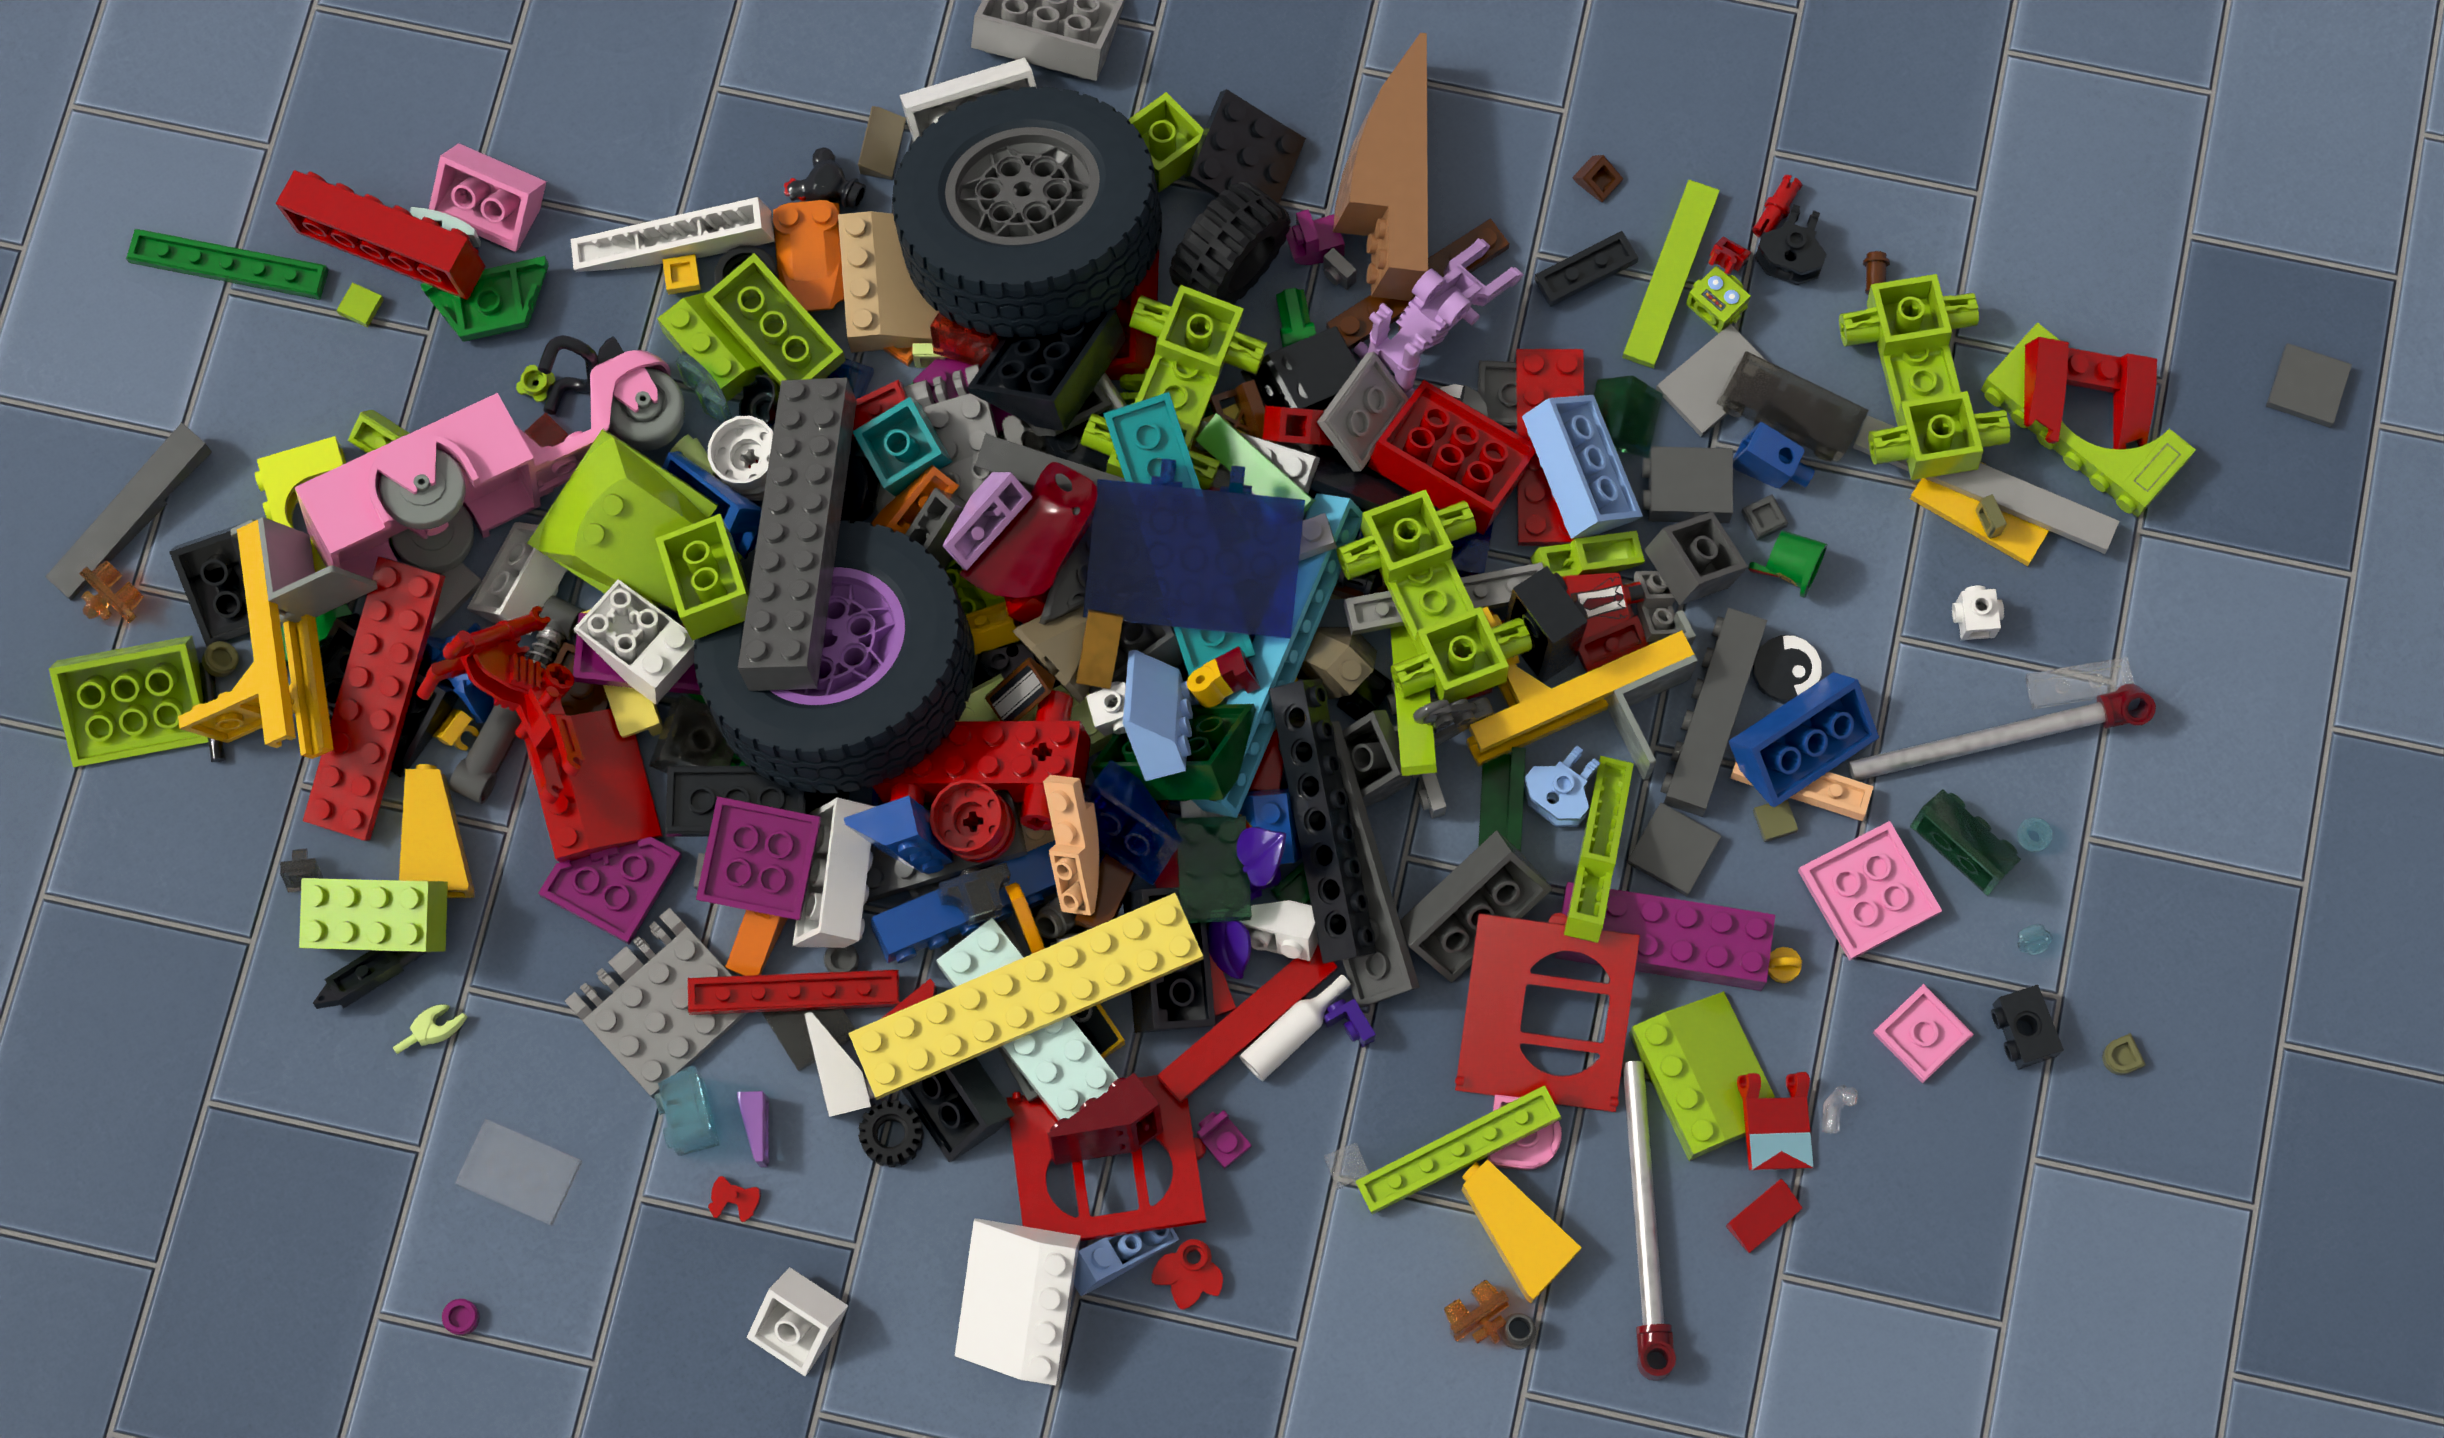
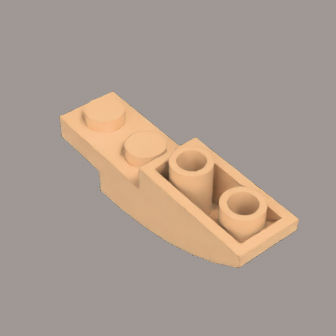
[1043,775,1099,916]

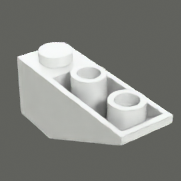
[1209,900,1319,961]

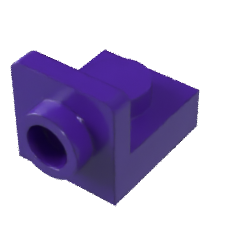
[1324,998,1376,1048]

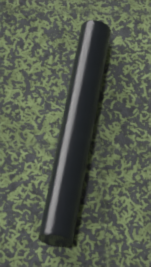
[199,662,225,762]

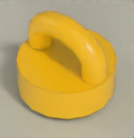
[1768,947,1802,983]

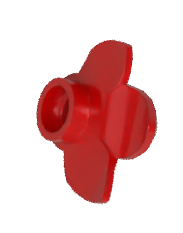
[1151,1239,1223,1310]

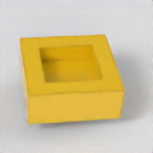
[662,254,701,295]

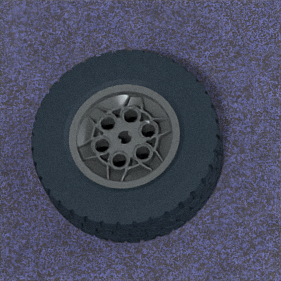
[892,87,1162,337]

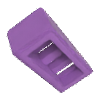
[737,1091,769,1167]

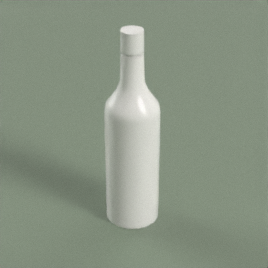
[1239,974,1351,1081]

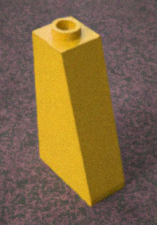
[399,764,475,898]
[1462,1159,1582,1303]

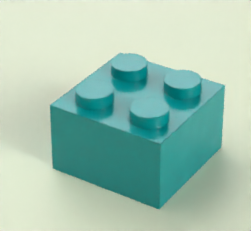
[853,397,953,497]

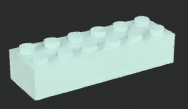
[936,918,1119,1121]

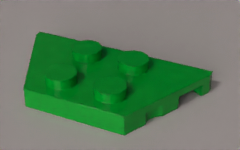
[421,256,549,342]

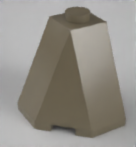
[1013,598,1122,703]
[1300,627,1377,700]

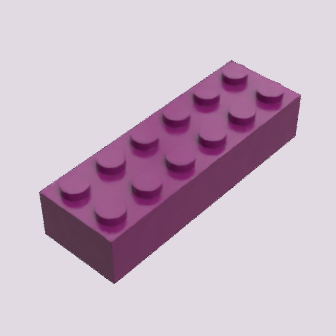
[1554,882,1775,991]

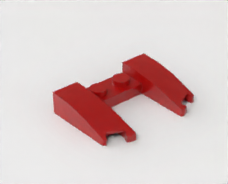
[2024,337,2157,449]

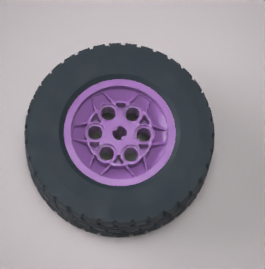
[694,520,975,793]

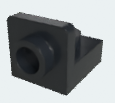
[1337,668,1393,721]

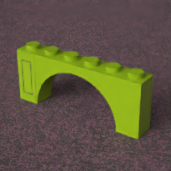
[1981,322,2196,518]

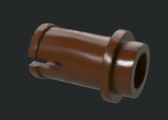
[1863,251,1890,295]

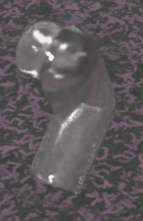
[1822,1085,1858,1133]

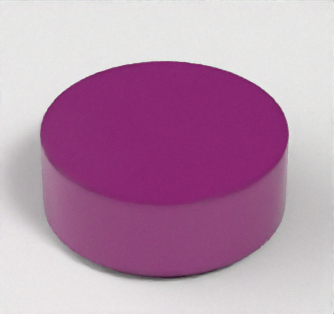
[442,1299,480,1336]

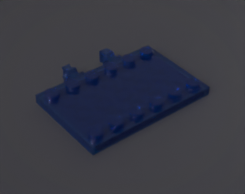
[1083,459,1305,639]

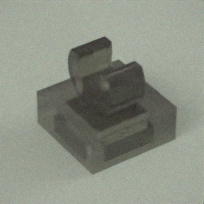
[280,848,323,892]

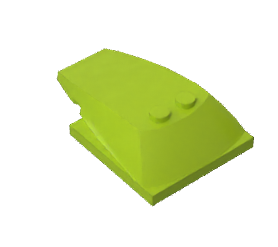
[527,428,744,613]

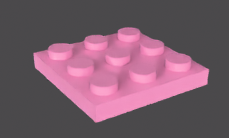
[1798,821,1942,961]

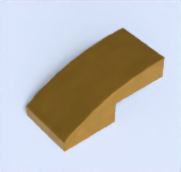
[1076,609,1123,689]

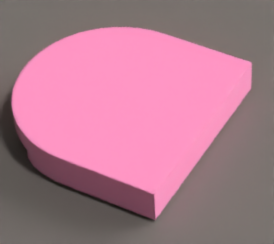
[1487,1094,1562,1170]

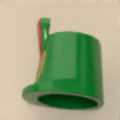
[1748,530,1827,598]

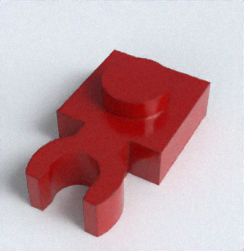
[1708,236,1752,274]

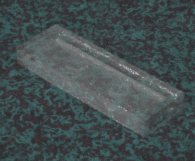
[2025,657,2134,710]

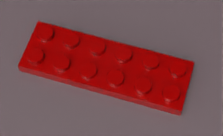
[1516,349,1584,546]

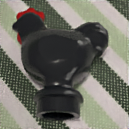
[784,147,866,209]

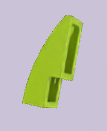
[1530,530,1645,576]

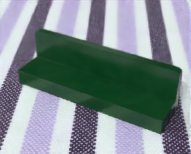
[1478,747,1526,852]

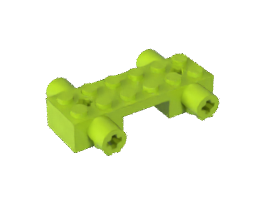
[1839,274,2010,480]
[1080,285,1268,492]
[1336,489,1532,704]

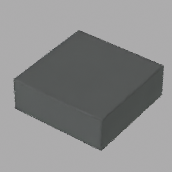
[1741,494,1788,540]

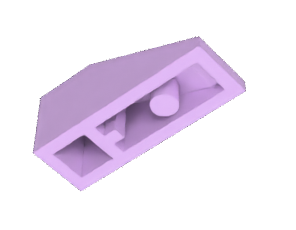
[942,472,1032,570]

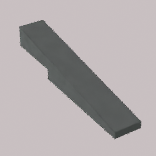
[45,422,212,600]

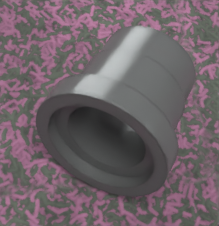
[1500,1313,1536,1350]

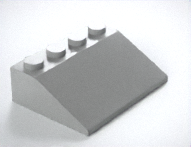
[971,0,1125,81]

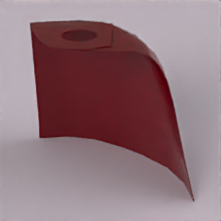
[959,462,1098,598]

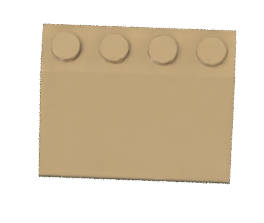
[838,211,950,353]

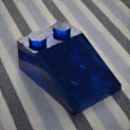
[1084,760,1183,885]

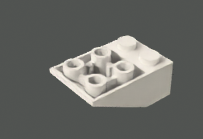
[574,579,695,704]

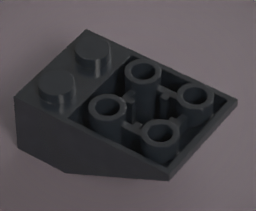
[1240,326,1358,410]

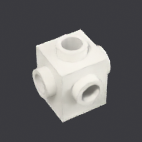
[1952,585,2004,640]
[1086,681,1126,736]

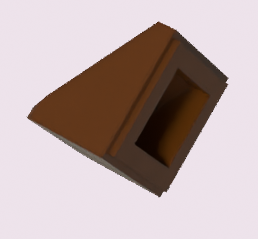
[1572,155,1623,202]

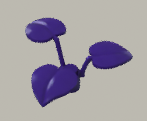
[1178,827,1286,979]

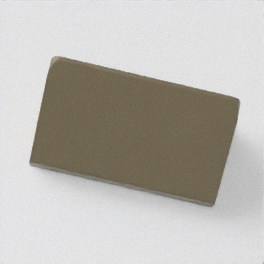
[858,106,906,180]

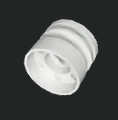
[708,416,773,501]

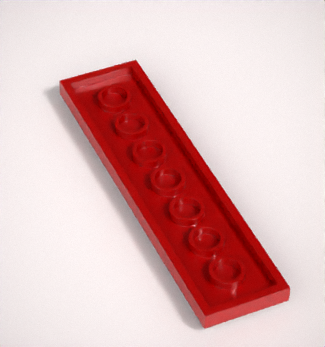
[303,556,446,841]

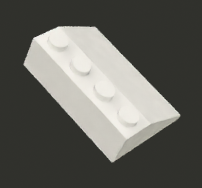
[955,1218,1081,1386]

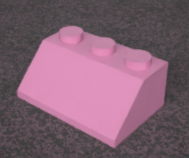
[429,143,547,252]

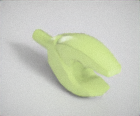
[393,1004,467,1054]

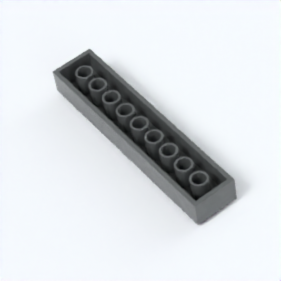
[738,378,857,691]

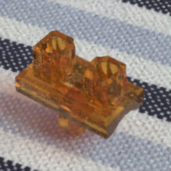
[79,560,144,623]
[1444,1280,1509,1344]

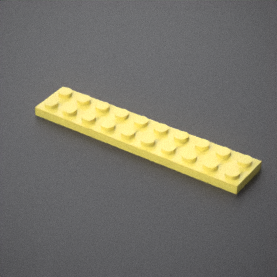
[848,893,1204,1100]

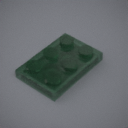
[1175,816,1252,923]

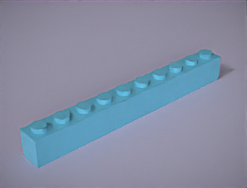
[1192,493,1363,818]

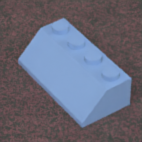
[1522,395,1643,539]
[1123,650,1194,781]

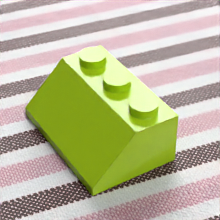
[657,291,765,404]

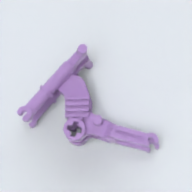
[1354,238,1524,398]

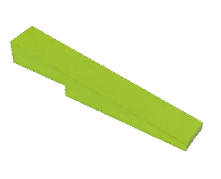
[1564,756,1634,943]

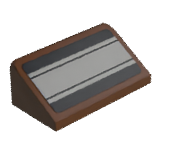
[985,657,1056,721]

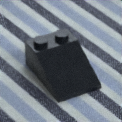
[169,524,250,647]

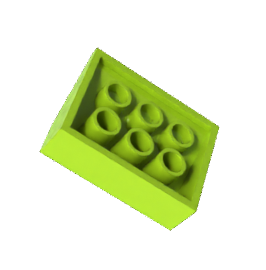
[49,635,209,767]
[1629,991,1775,1161]

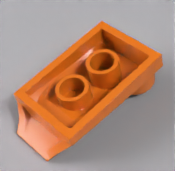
[773,200,844,312]

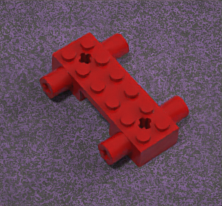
[873,690,1091,831]

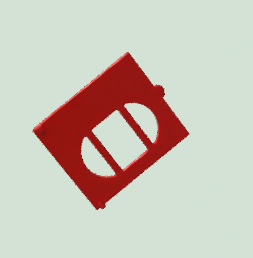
[1455,913,1640,1112]
[1006,1075,1206,1241]

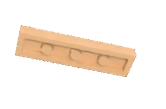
[1730,760,1874,821]

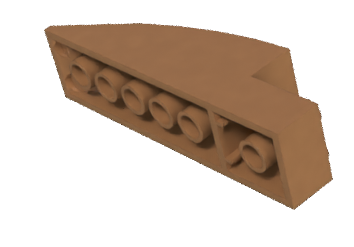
[1333,33,1428,301]

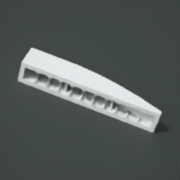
[571,197,775,272]

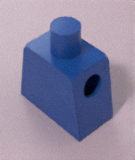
[1733,421,1815,489]

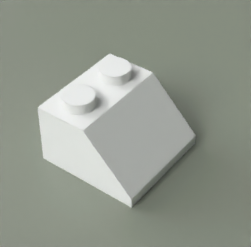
[746,1267,848,1376]

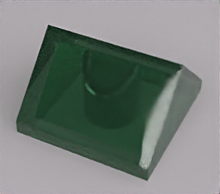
[1594,375,1663,458]

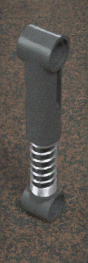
[449,595,585,804]

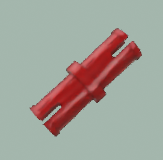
[1752,175,1803,238]

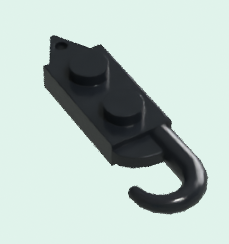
[313,950,427,1009]

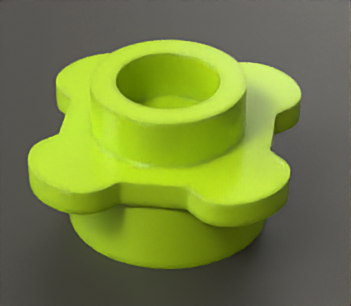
[516,365,556,402]

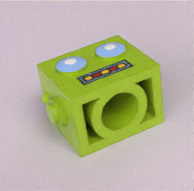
[1686,266,1751,333]

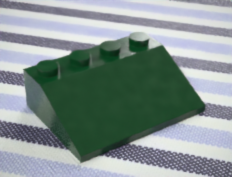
[1090,704,1256,802]

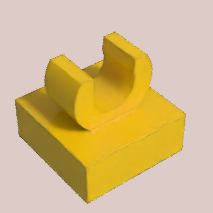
[433,709,479,751]

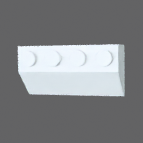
[900,57,1037,141]
[793,798,875,948]

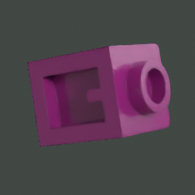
[1197,1110,1252,1170]

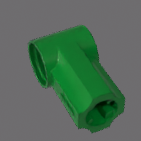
[1276,288,1316,348]

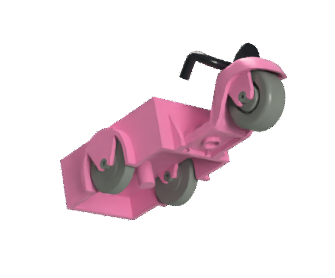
[295,335,685,579]

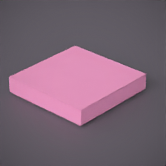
[1873,984,1974,1084]

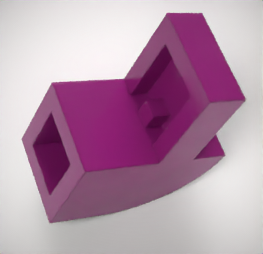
[1286,209,1345,265]

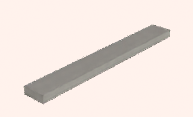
[1853,415,2120,554]

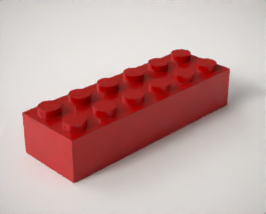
[275,170,486,300]

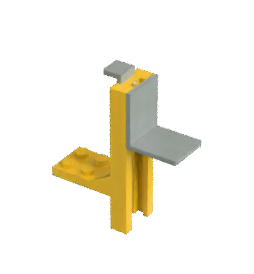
[178,517,377,759]
[1466,606,1698,780]

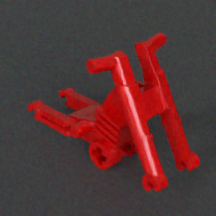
[417,606,585,804]

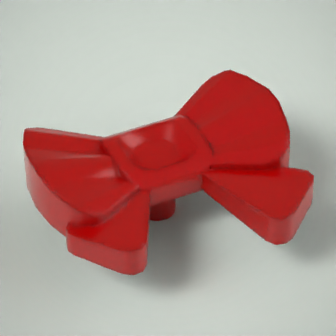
[708,1176,761,1222]

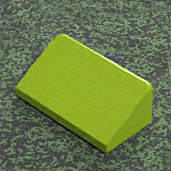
[347,410,410,453]

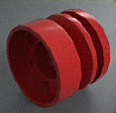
[929,779,1016,864]

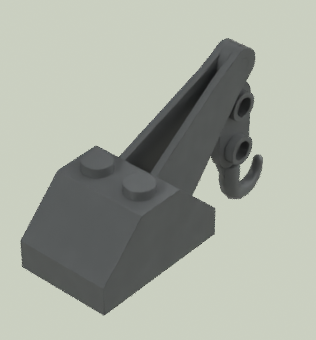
[1342,697,1495,807]

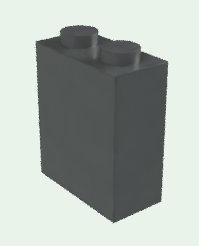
[1642,446,1733,523]

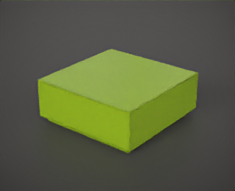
[336,282,384,328]

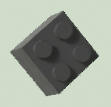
[1644,511,1748,605]

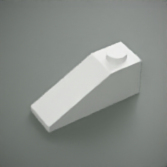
[804,1012,875,1117]

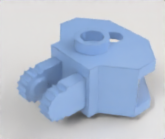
[1524,746,1600,827]

